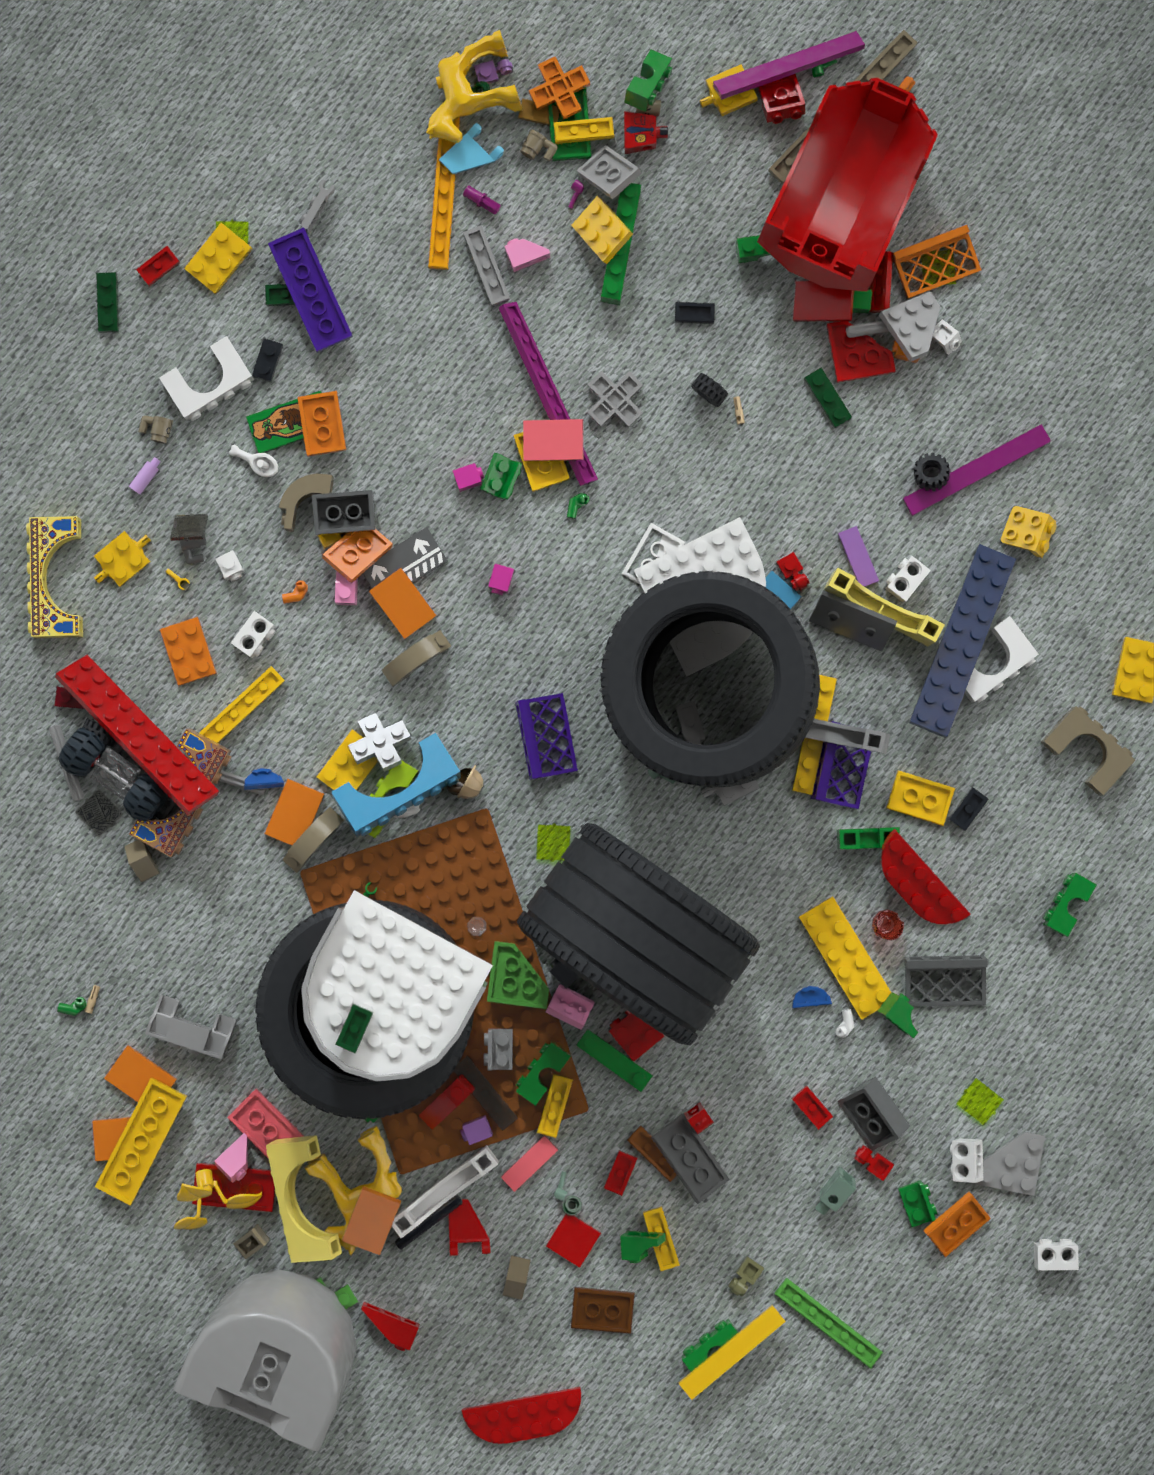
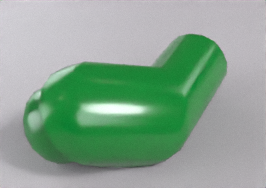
[57,997,87,1016]

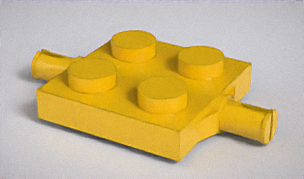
[699,64,758,116]
[94,531,151,587]

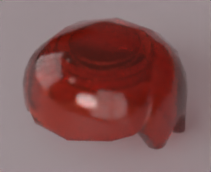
[872,909,904,941]

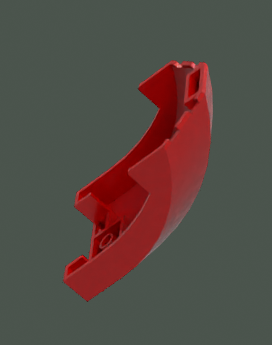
[757,77,938,292]

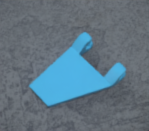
[439,123,504,174]

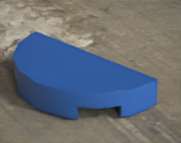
[244,768,284,790]
[792,986,832,1008]

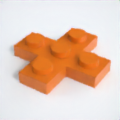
[529,56,590,119]

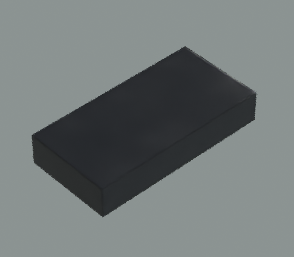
[675,302,715,324]

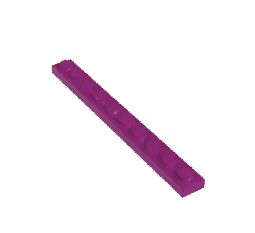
[499,302,598,486]

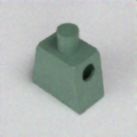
[815,1166,856,1215]

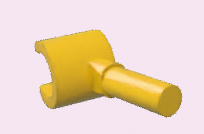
[165,568,190,590]

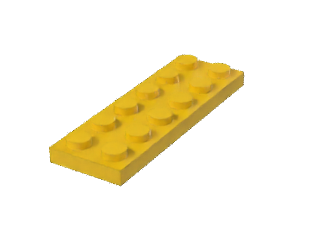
[799,896,891,1020]
[95,1078,187,1205]

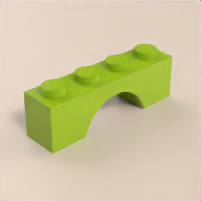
[369,760,419,839]

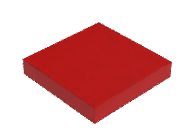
[546,1213,601,1268]

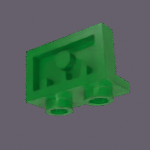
[480,453,522,500]
[898,1180,938,1227]

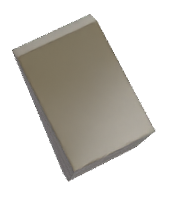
[124,840,160,882]
[233,1224,270,1259]
[502,1255,531,1300]

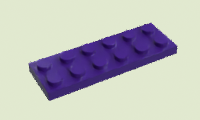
[268,227,353,353]

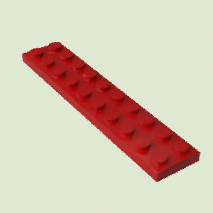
[55,655,219,816]

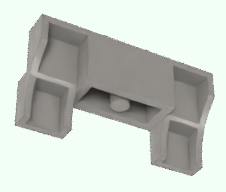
[145,994,237,1060]

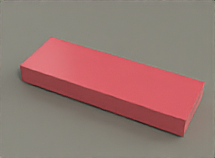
[501,1135,558,1192]

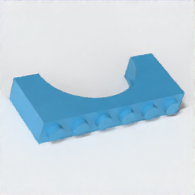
[331,733,461,837]

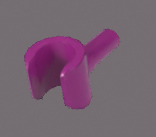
[568,180,584,209]

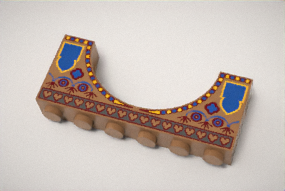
[129,728,232,857]

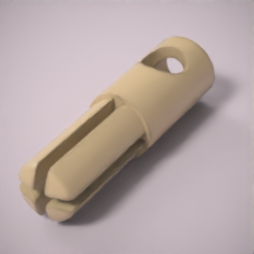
[733,396,745,425]
[85,985,100,1014]

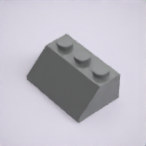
[312,490,375,535]
[837,1077,910,1151]

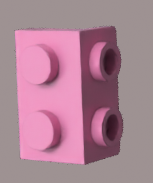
[546,985,595,1030]

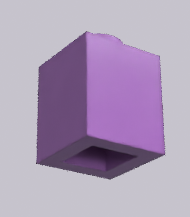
[460,1115,493,1145]

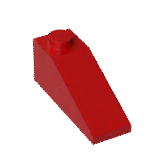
[418,1074,475,1130]
[361,1302,420,1351]

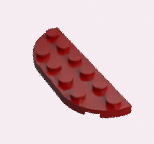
[880,829,971,924]
[461,1386,581,1444]

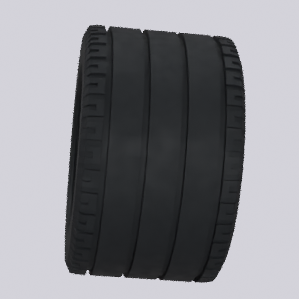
[600,571,820,788]
[517,823,760,1046]
[255,900,474,1119]

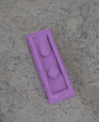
[838,526,879,587]

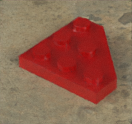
[826,321,896,383]

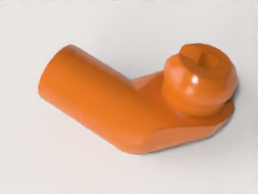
[282,580,308,604]

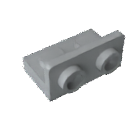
[484,1029,513,1071]

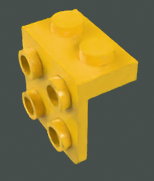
[1001,506,1056,558]

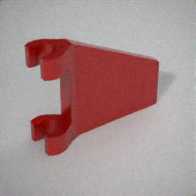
[448,1199,491,1256]

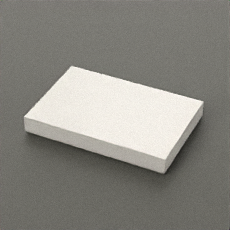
[622,523,685,585]

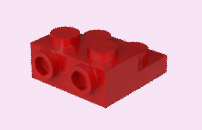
[757,74,805,124]
[608,1010,665,1062]

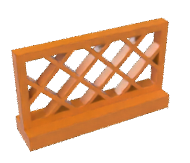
[892,225,981,299]

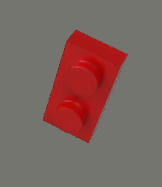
[136,246,180,287]
[791,1085,834,1130]
[604,1150,638,1196]

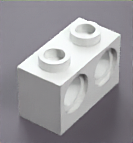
[885,556,931,603]
[231,611,276,658]
[950,1138,983,1183]
[1034,1239,1079,1270]

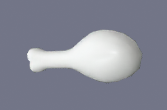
[229,445,279,477]

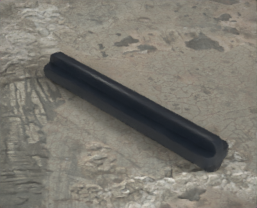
[395,1195,463,1250]

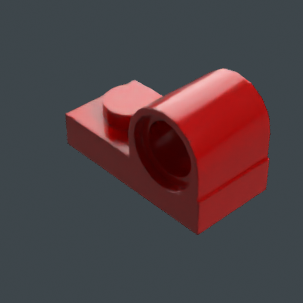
[684,1102,714,1134]

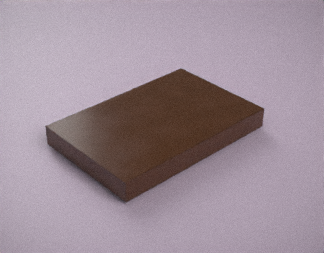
[571,1287,635,1334]

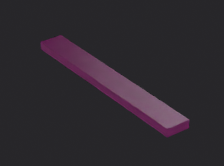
[713,31,865,100]
[903,424,1051,516]

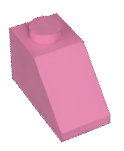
[505,238,550,272]
[214,1133,249,1183]

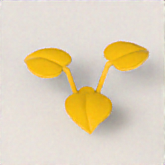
[174,1169,262,1230]

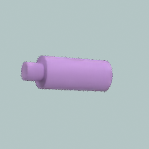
[129,457,161,495]

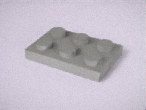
[576,145,642,199]

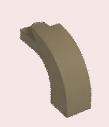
[279,474,334,532]
[381,630,451,686]
[283,807,345,873]

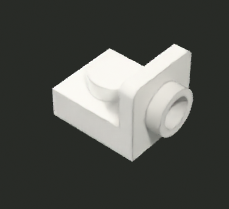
[932,319,962,355]
[216,550,245,582]

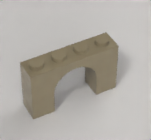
[1041,706,1135,796]

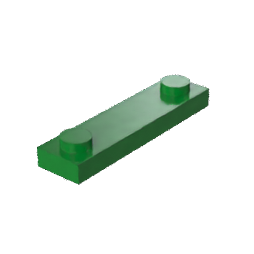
[576,1029,653,1092]

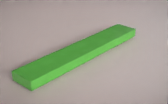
[774,1277,883,1369]

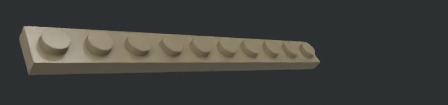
[768,30,918,184]

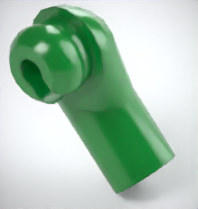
[567,493,590,519]

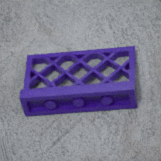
[515,693,578,780]
[810,721,871,809]

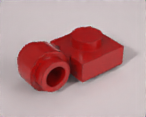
[776,552,810,591]
[854,1145,894,1181]

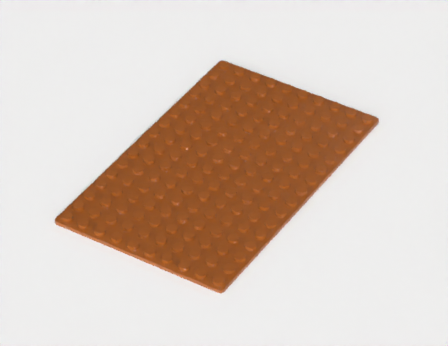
[300,808,589,1174]

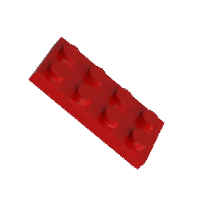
[192,1163,275,1212]

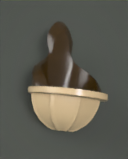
[446,765,483,799]

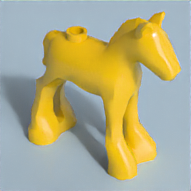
[426,30,523,143]
[305,1125,402,1255]

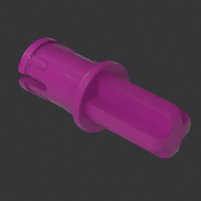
[463,185,501,215]

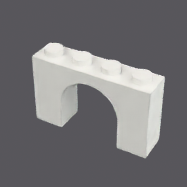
[159,336,254,421]
[965,616,1039,703]

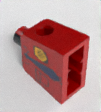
[624,111,668,154]

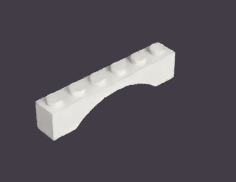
[392,1145,499,1238]

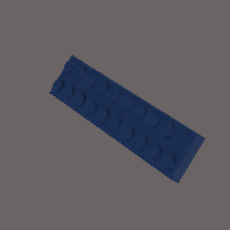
[909,544,1016,738]

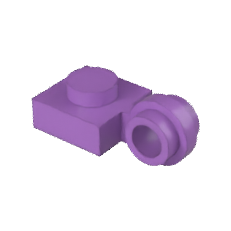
[474,59,513,84]

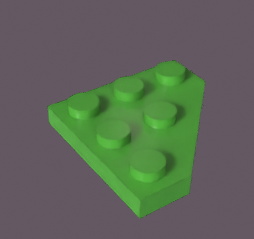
[487,941,549,1009]

